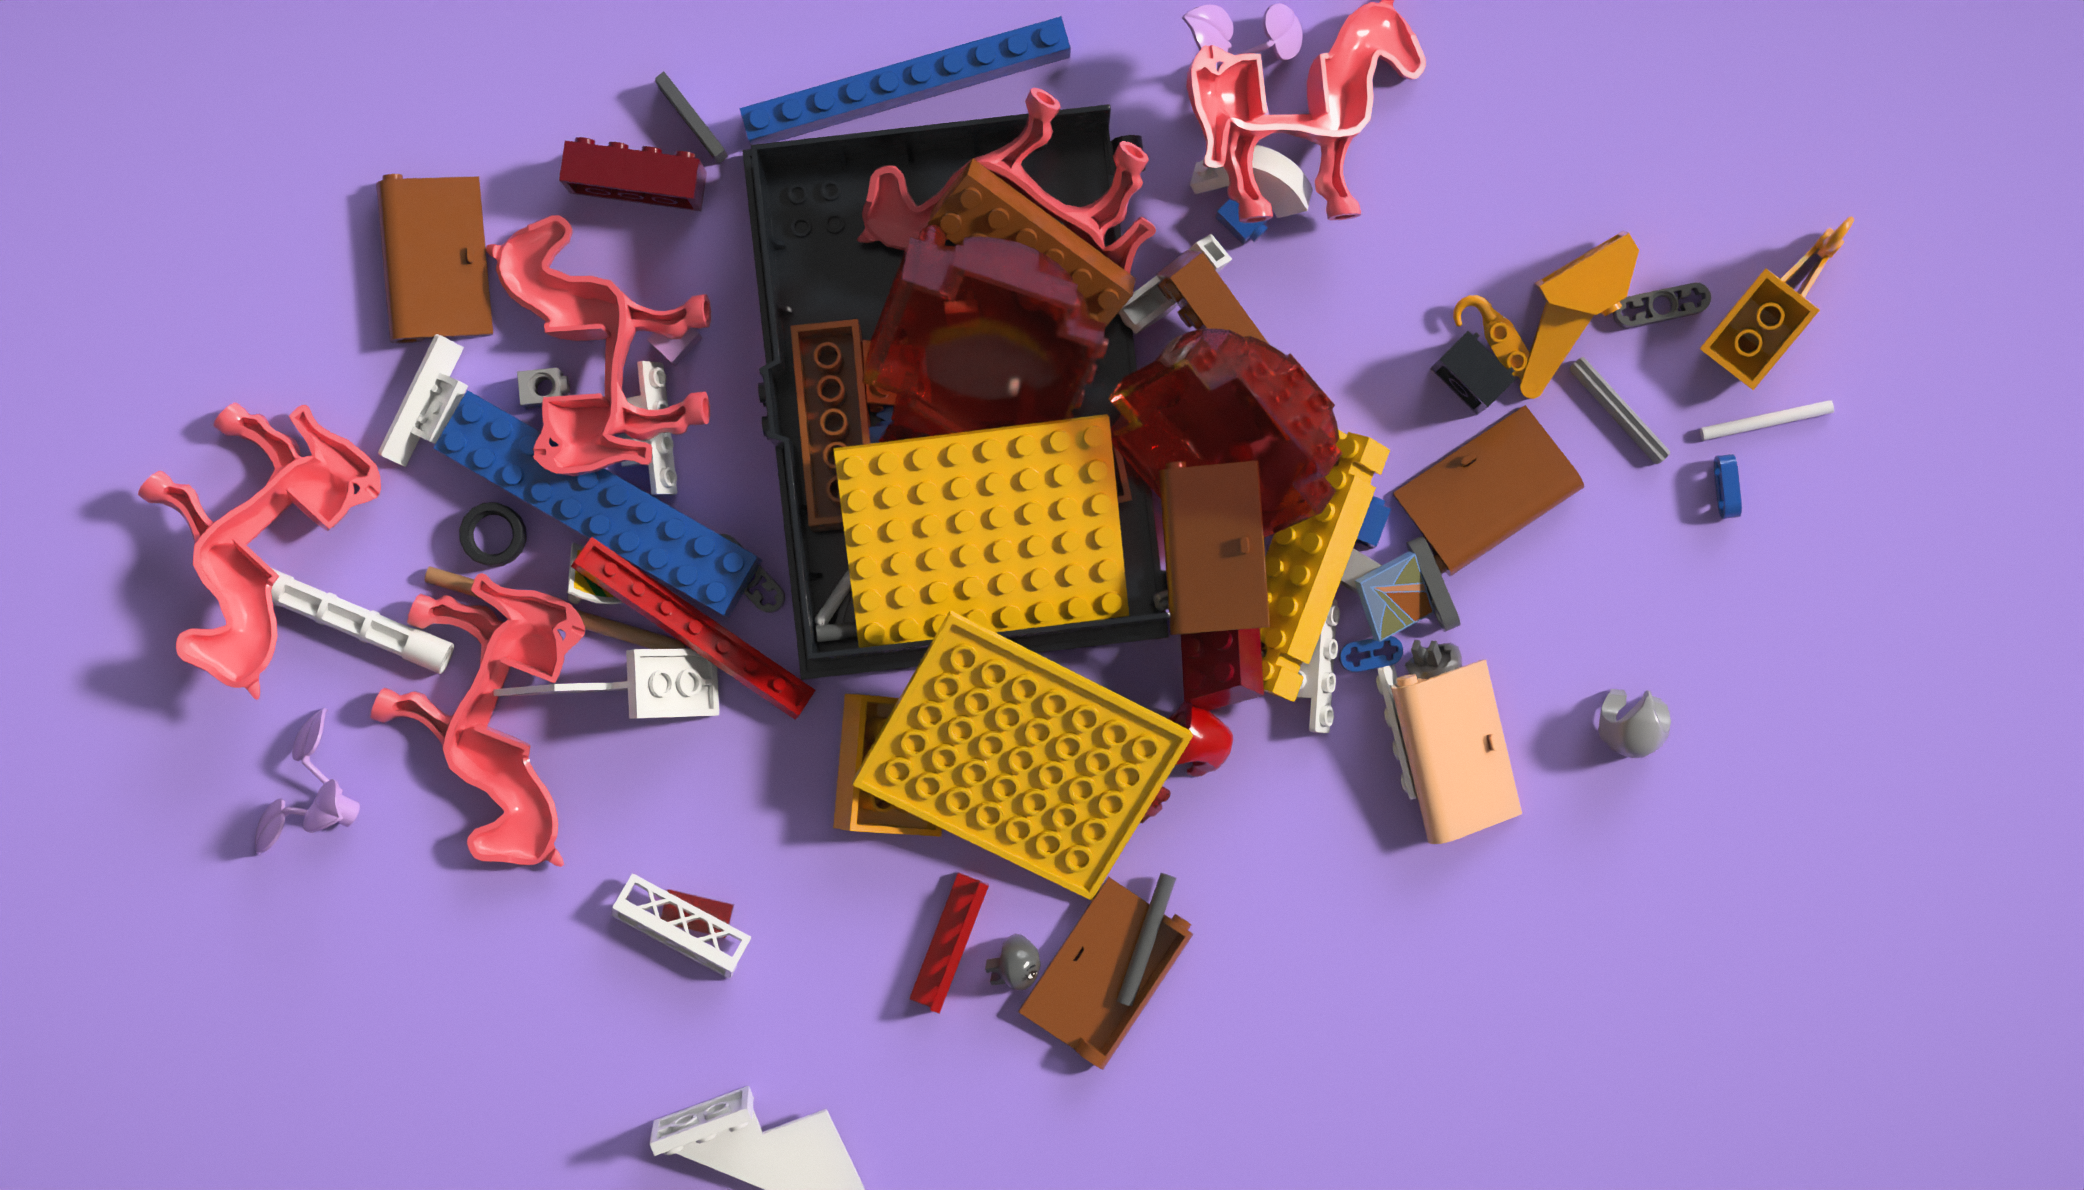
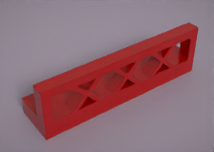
[909,872,989,1014]

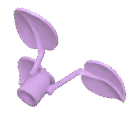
[1182,3,1303,115]
[255,708,360,855]

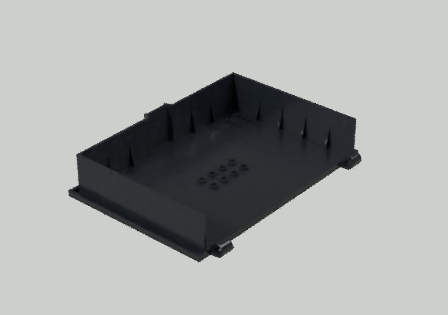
[742,104,1171,680]

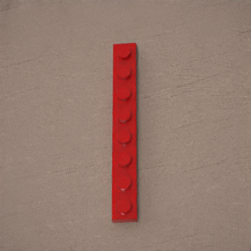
[571,537,816,720]

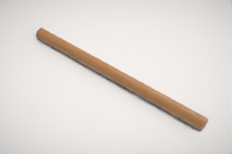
[425,566,686,649]

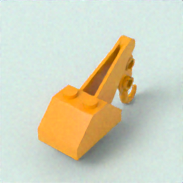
[1700,216,1854,390]
[1453,231,1639,399]

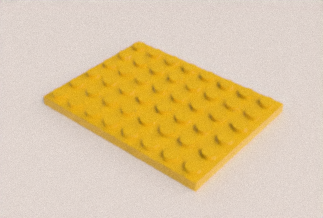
[833,414,1129,648]
[852,610,1193,901]

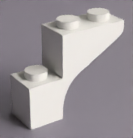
[1118,234,1232,334]

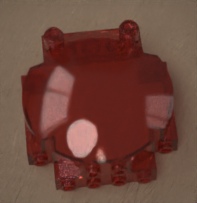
[862,225,1109,435]
[1108,329,1342,538]

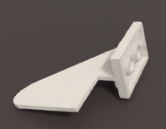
[493,649,719,719]
[650,1086,865,1190]

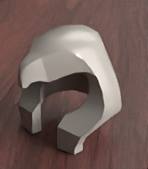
[1598,689,1671,758]

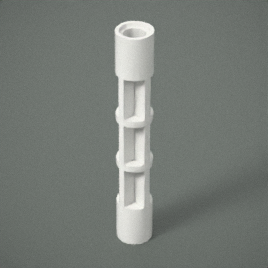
[271,568,454,674]

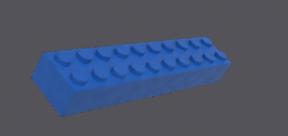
[433,390,763,618]

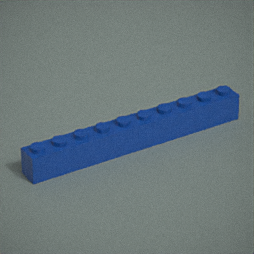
[739,16,1071,145]

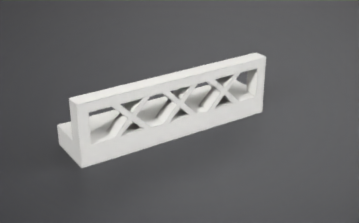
[612,873,751,979]

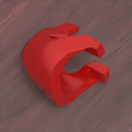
[1168,701,1233,777]

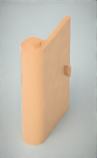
[1391,659,1522,844]

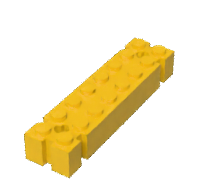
[1260,424,1390,702]

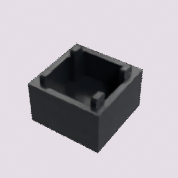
[1430,331,1516,415]

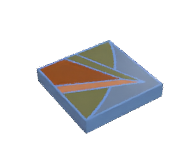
[1354,551,1434,642]

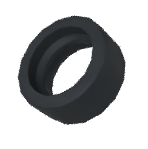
[459,502,527,567]

